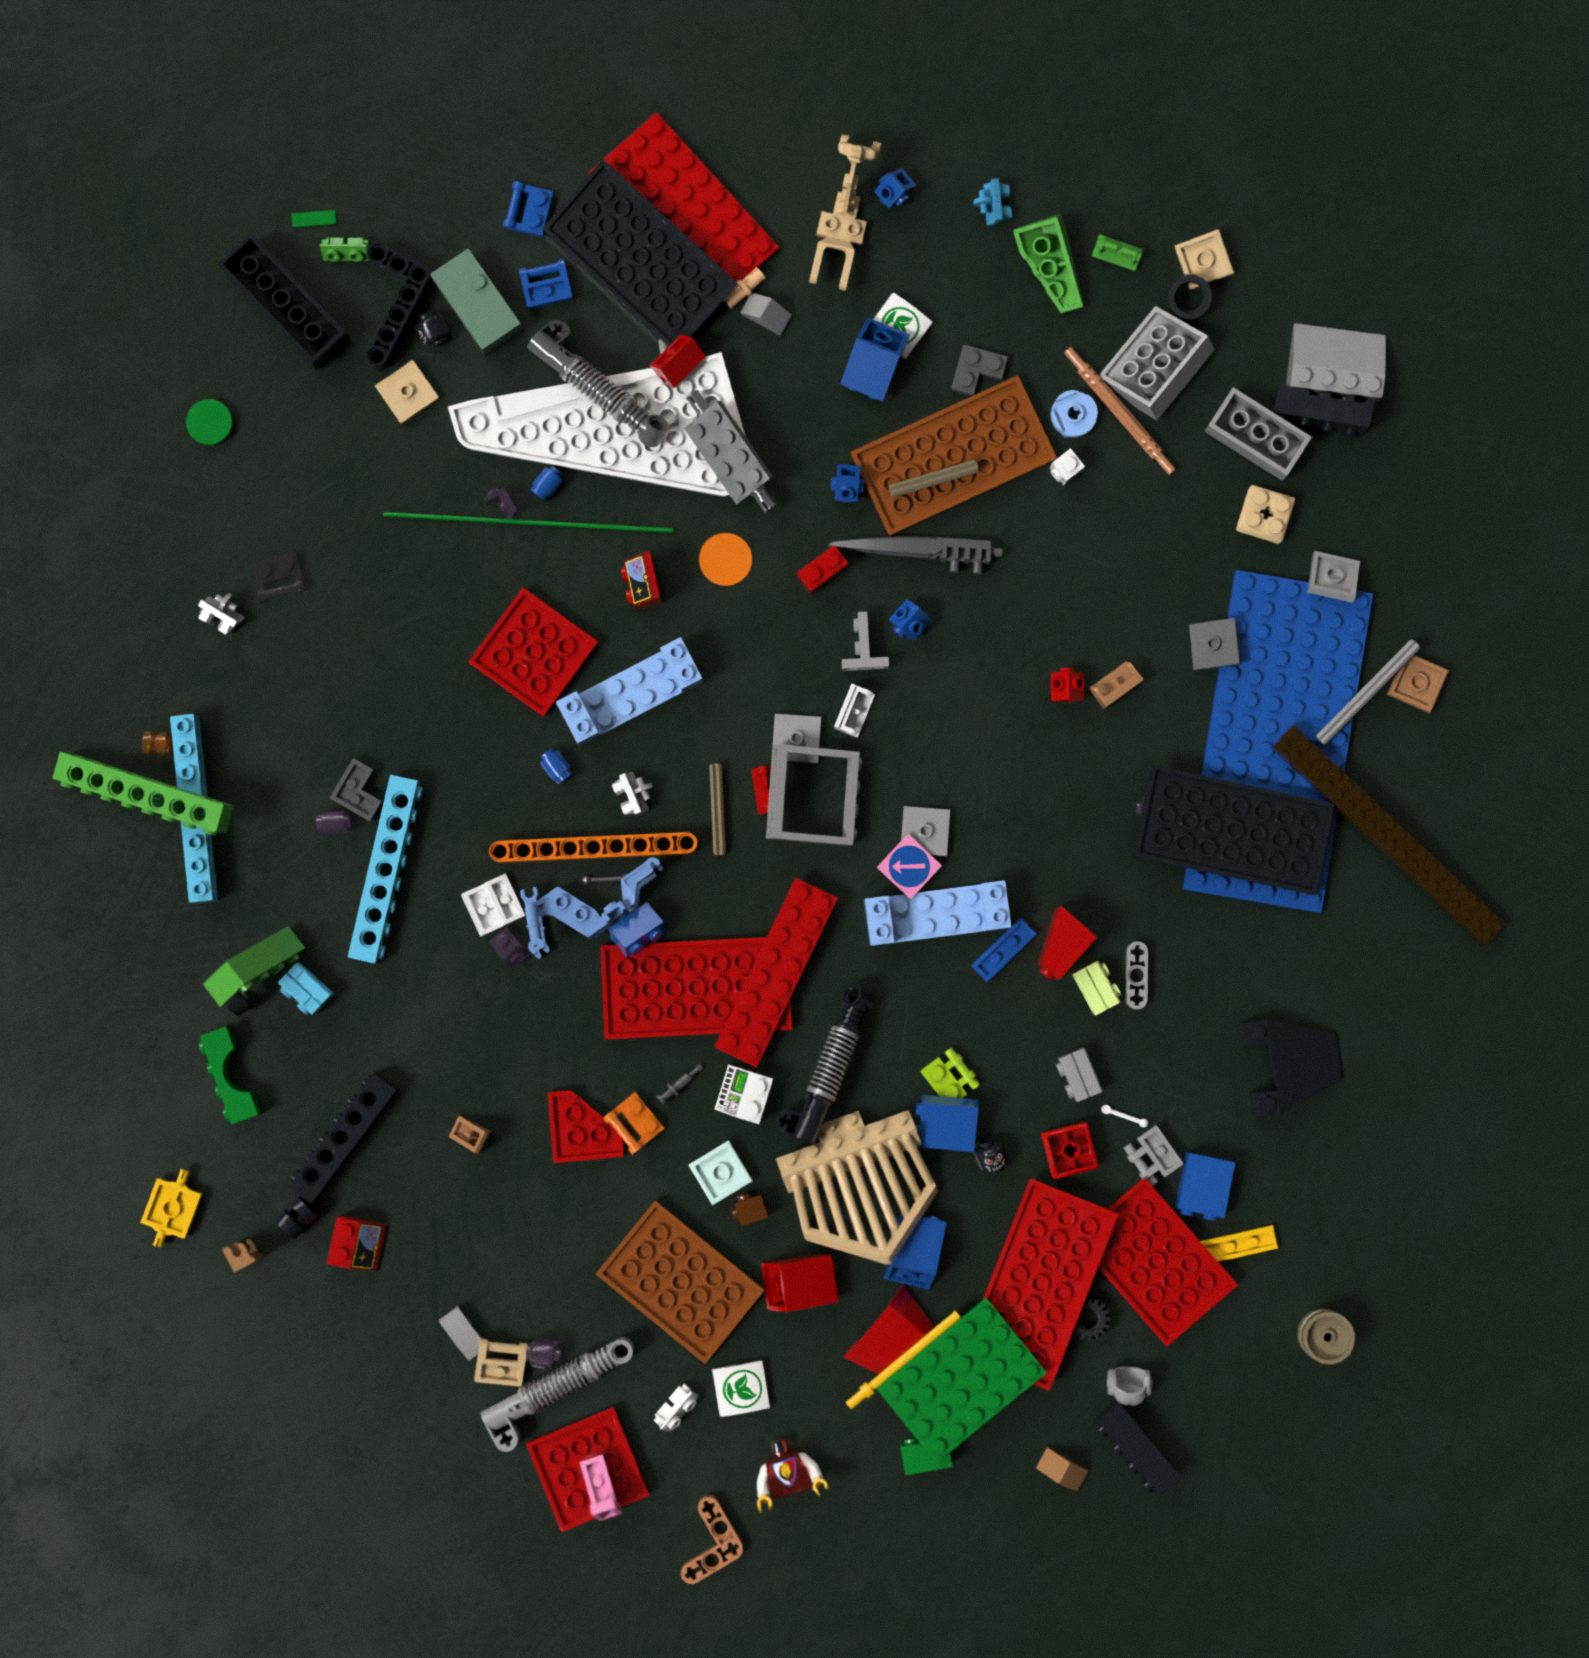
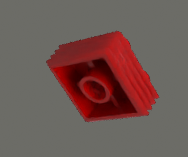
[1041,1122,1099,1179]

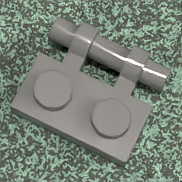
[1123,1125,1184,1186]

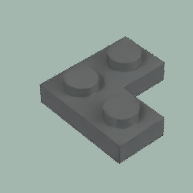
[951,345,1008,396]
[330,758,382,822]

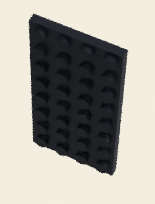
[542,159,739,347]
[1132,765,1334,896]

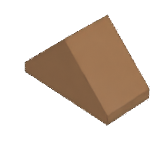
[449,1116,492,1154]
[1036,1447,1088,1491]

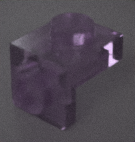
[489,927,530,968]

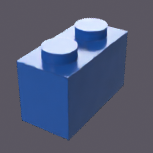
[609,902,665,958]

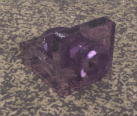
[484,487,520,519]

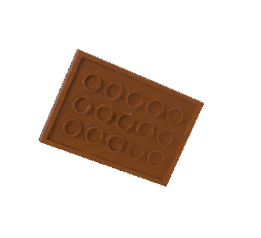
[596,1200,765,1364]

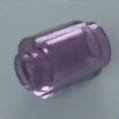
[316,810,351,835]

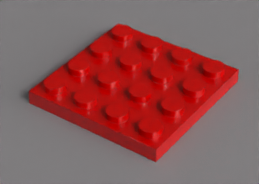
[468,588,598,717]
[526,1406,650,1532]

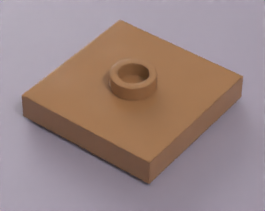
[1386,655,1449,713]

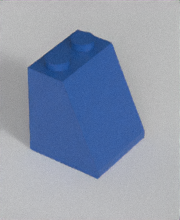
[840,317,910,401]
[883,1212,946,1290]

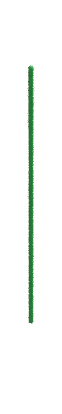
[384,512,674,533]

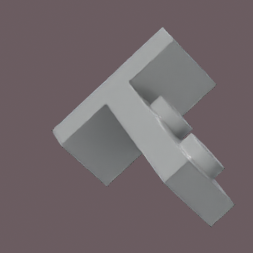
[841,612,889,671]

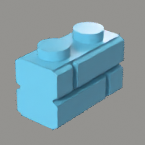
[278,962,334,1015]

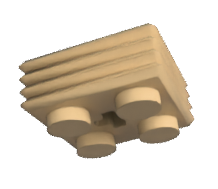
[1236,485,1295,544]

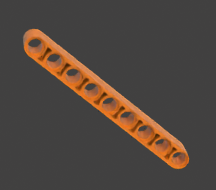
[489,832,698,863]

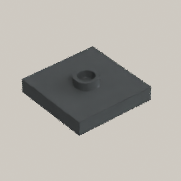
[1189,618,1241,671]

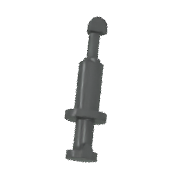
[656,1064,704,1105]

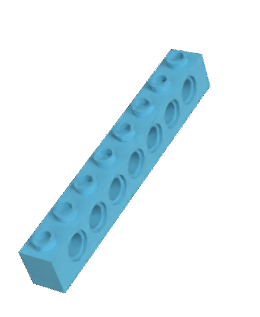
[170,714,218,903]
[348,775,423,964]

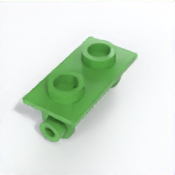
[1092,235,1143,271]
[320,237,369,262]

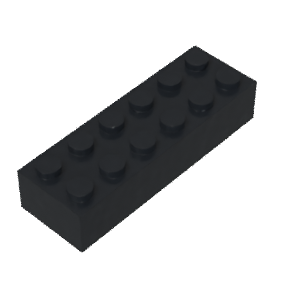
[217,232,350,370]

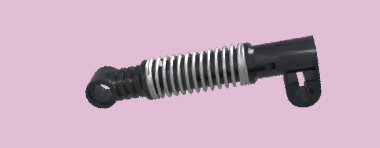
[775,984,875,1145]

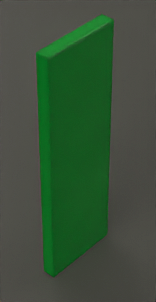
[292,210,336,228]

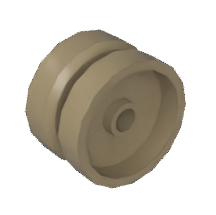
[1297,1308,1355,1364]

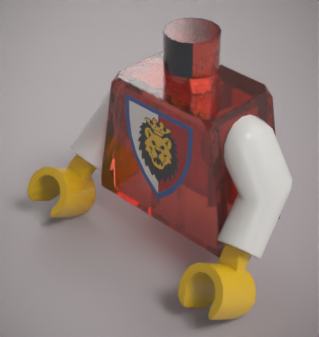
[757,1439,829,1512]

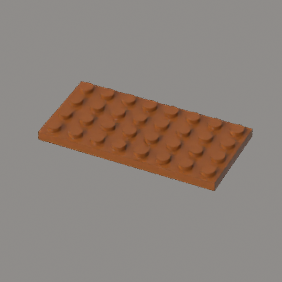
[850,375,1057,537]

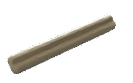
[889,460,979,497]
[709,763,726,856]

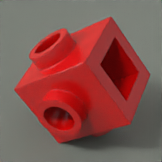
[1050,668,1084,703]

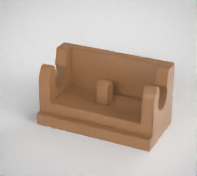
[1089,661,1144,709]
[222,1239,264,1273]

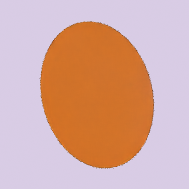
[699,533,752,586]

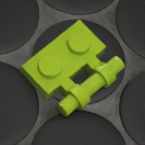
[920,1047,980,1098]

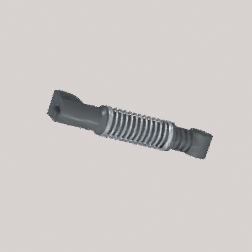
[527,320,668,447]

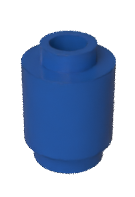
[530,466,564,501]
[540,748,573,784]

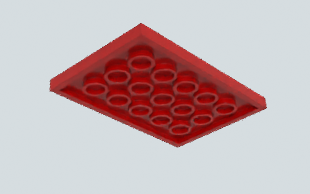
[1098,1177,1238,1346]

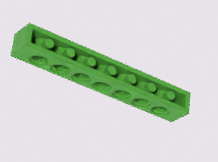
[52,752,234,836]

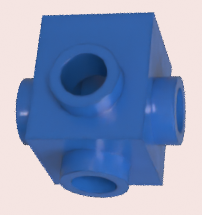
[874,168,916,208]
[831,464,864,502]
[889,599,931,641]

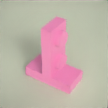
[580,1455,623,1521]

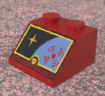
[621,551,662,609]
[327,1215,387,1271]

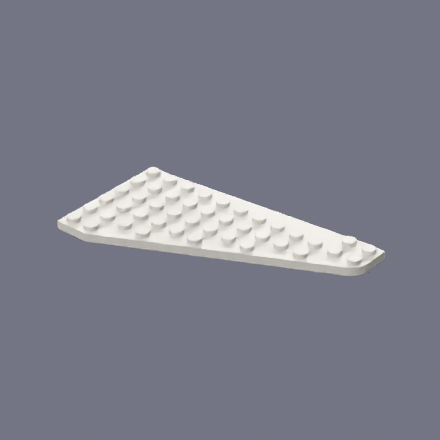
[448,352,745,497]

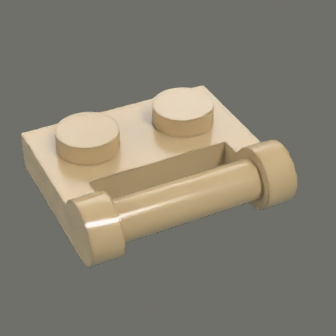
[474,1338,527,1387]

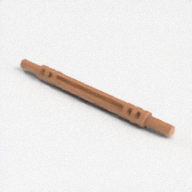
[1064,347,1176,475]

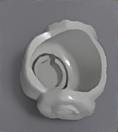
[1106,1366,1153,1406]

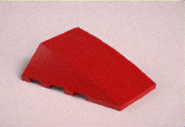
[843,1284,935,1375]

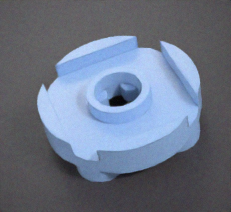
[1051,390,1098,438]

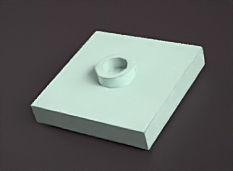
[689,1140,753,1205]

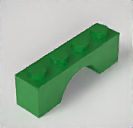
[199,1026,262,1125]

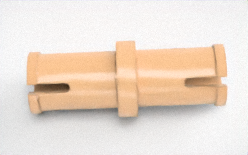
[724,267,766,309]

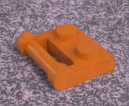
[603,1092,664,1155]

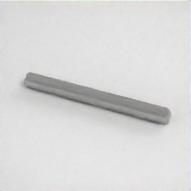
[1316,640,1420,745]

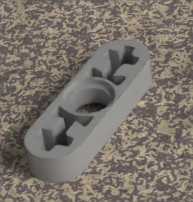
[1125,942,1148,1009]

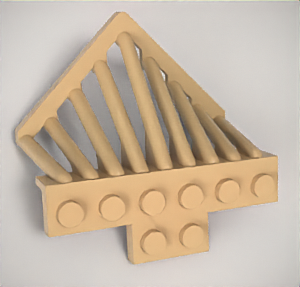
[776,1110,938,1264]

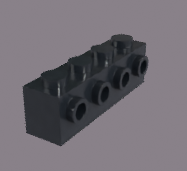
[1095,1400,1181,1495]

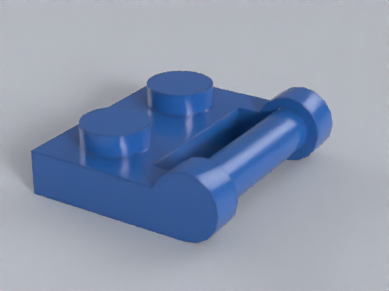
[502,182,554,238]
[519,259,573,309]

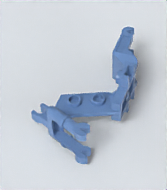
[520,857,664,959]

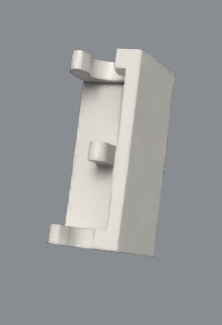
[834,684,875,738]

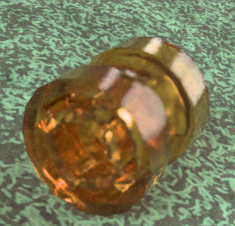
[142,731,171,755]

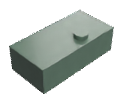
[430,249,523,356]

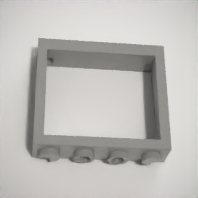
[766,744,862,846]

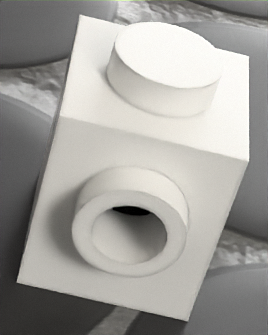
[1050,448,1085,485]

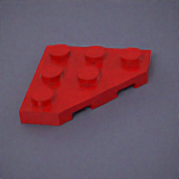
[548,1090,624,1163]

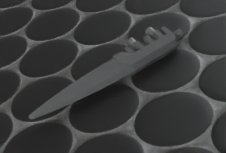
[828,536,1002,575]

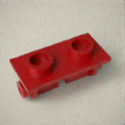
[751,766,771,815]

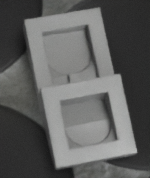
[439,1306,482,1361]

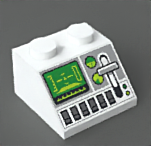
[715,1064,773,1124]

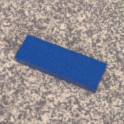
[971,917,1037,983]

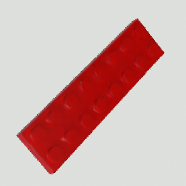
[714,878,838,1068]

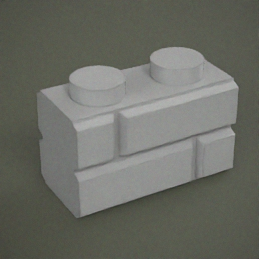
[1056,1047,1103,1102]

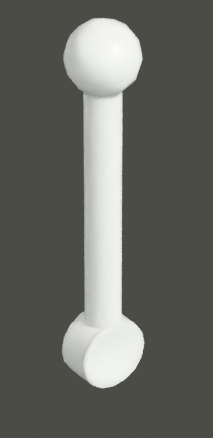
[1101,1105,1148,1128]

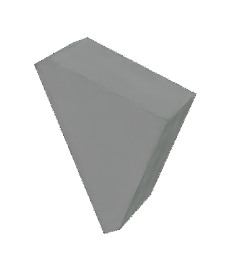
[740,293,792,336]

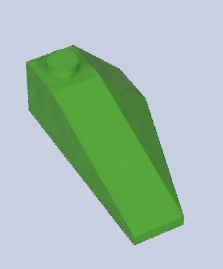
[1013,214,1083,313]

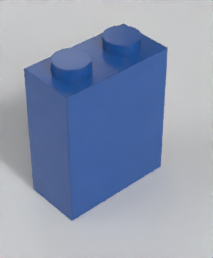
[914,1095,979,1152]
[1175,1152,1235,1221]

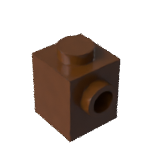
[731,1192,768,1226]

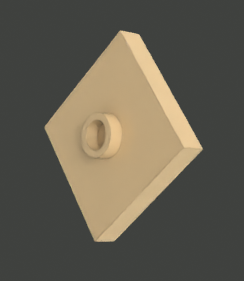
[1174,229,1234,290]
[375,360,439,425]

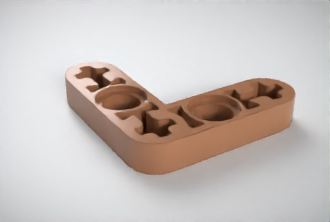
[681,1495,743,1584]

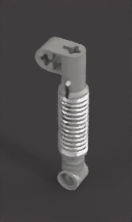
[480,1337,634,1452]

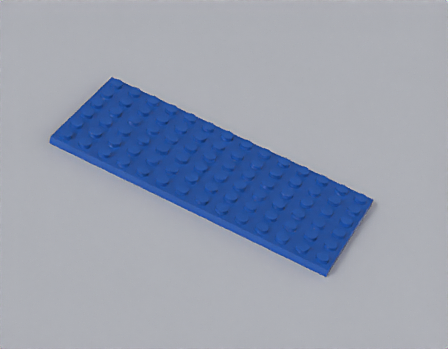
[1182,570,1373,913]

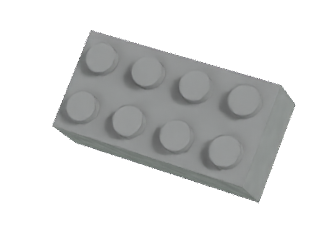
[1204,387,1312,481]

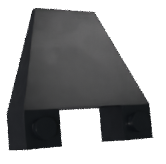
[1239,1020,1342,1117]

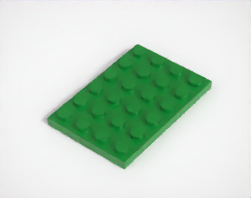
[876,1298,1047,1463]

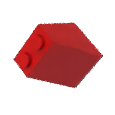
[1037,906,1097,980]
[761,1254,839,1312]

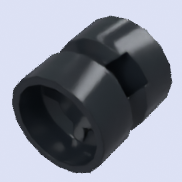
[274,1195,320,1239]

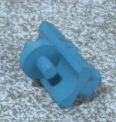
[973,178,1012,226]

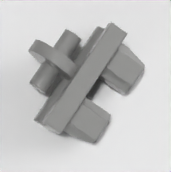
[198,593,245,635]
[612,772,653,815]

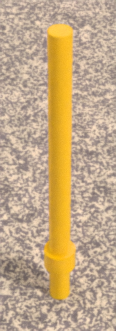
[846,1311,961,1410]

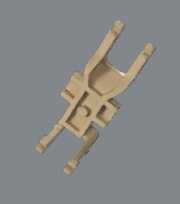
[809,134,881,291]

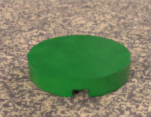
[186,399,233,446]

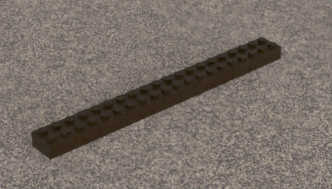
[1270,725,1505,946]

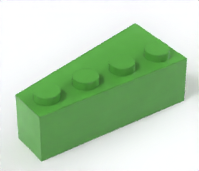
[203,926,305,1007]

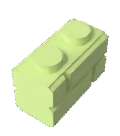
[1072,961,1121,1015]

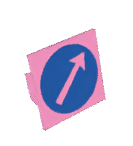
[877,834,942,899]

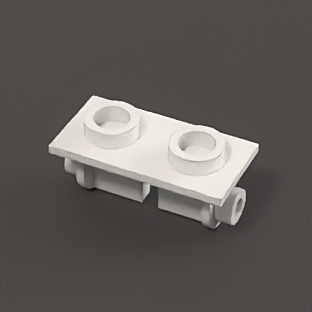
[654,1384,699,1432]

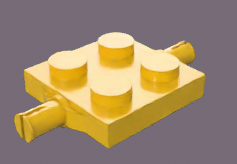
[140,1169,203,1248]

